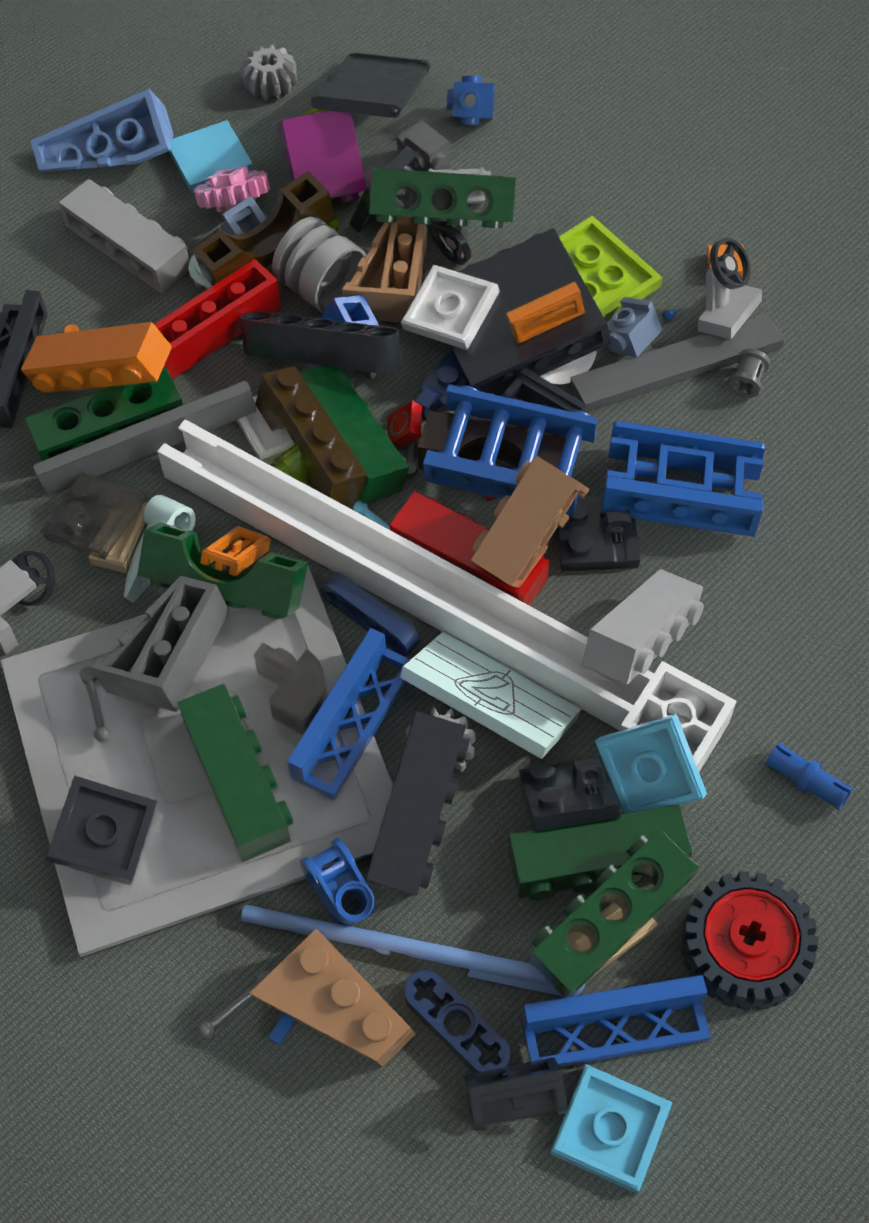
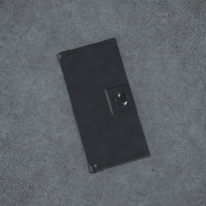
[311,52,430,118]

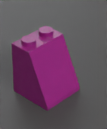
[276,111,366,203]

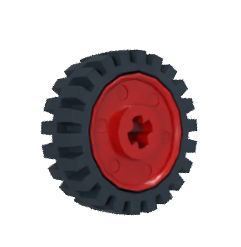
[681,871,818,1010]

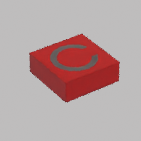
[387,400,422,450]

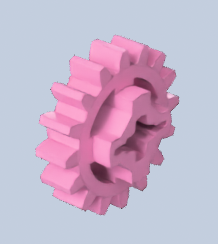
[194,166,270,212]

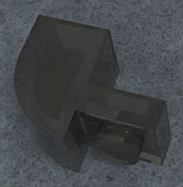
[254,643,328,735]

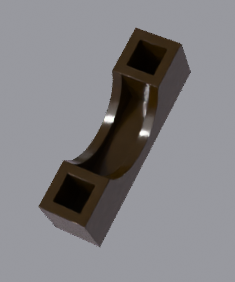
[192,171,336,286]
[255,366,367,507]
[418,411,566,469]

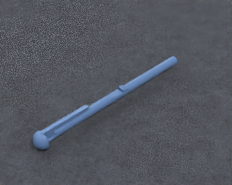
[241,904,586,997]

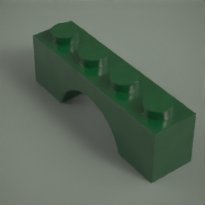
[137,522,308,619]

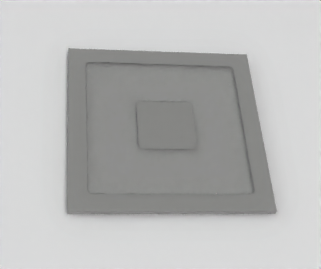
[1,566,393,957]

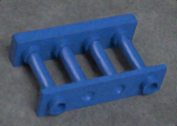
[423,384,598,516]

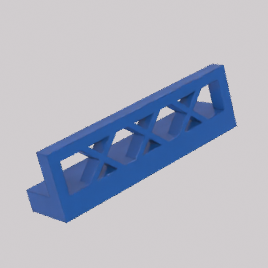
[287,628,410,800]
[520,975,711,1067]

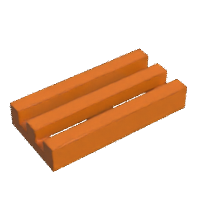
[506,282,585,344]
[200,526,271,576]

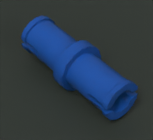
[765,742,853,811]

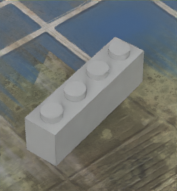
[59,179,189,294]
[582,569,704,685]

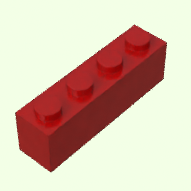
[154,259,281,380]
[389,491,549,606]

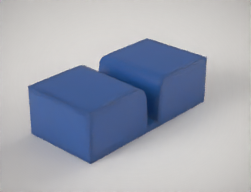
[268,1014,295,1046]

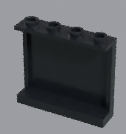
[450,228,611,395]

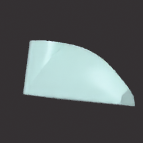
[124,495,196,603]

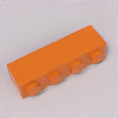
[21,322,172,393]

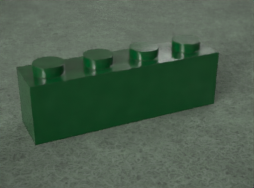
[299,366,409,504]
[177,683,294,862]
[508,804,692,900]

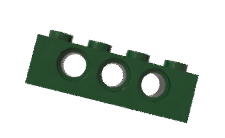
[367,168,516,228]
[25,367,183,461]
[529,829,700,998]

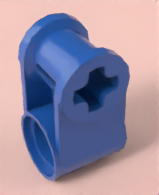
[299,838,374,926]

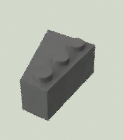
[90,576,229,712]

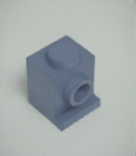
[219,196,266,235]
[607,297,662,357]

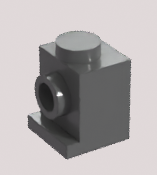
[397,120,449,172]

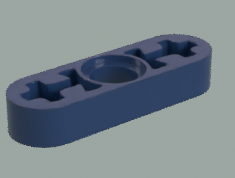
[321,572,421,656]
[404,970,510,1073]

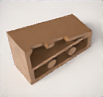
[342,216,427,323]
[471,456,590,588]
[249,928,416,1067]

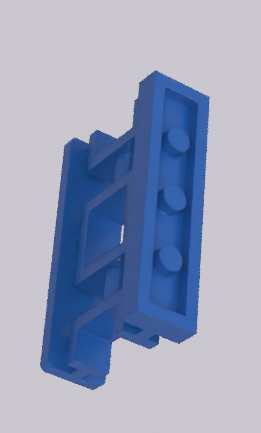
[601,421,765,537]

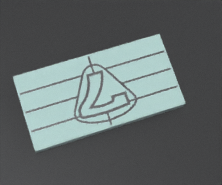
[400,631,581,759]

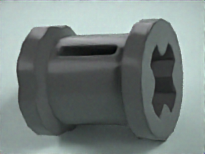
[728,348,770,398]

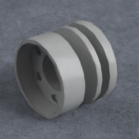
[272,216,367,313]

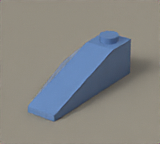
[30,89,174,172]

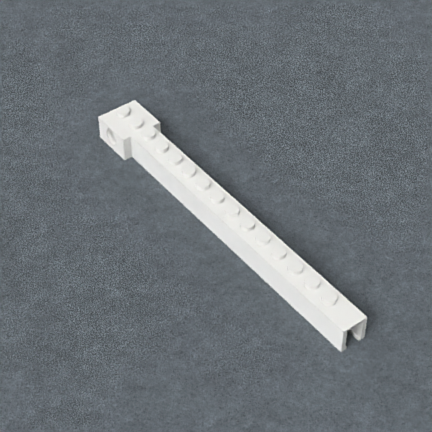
[157,420,737,772]

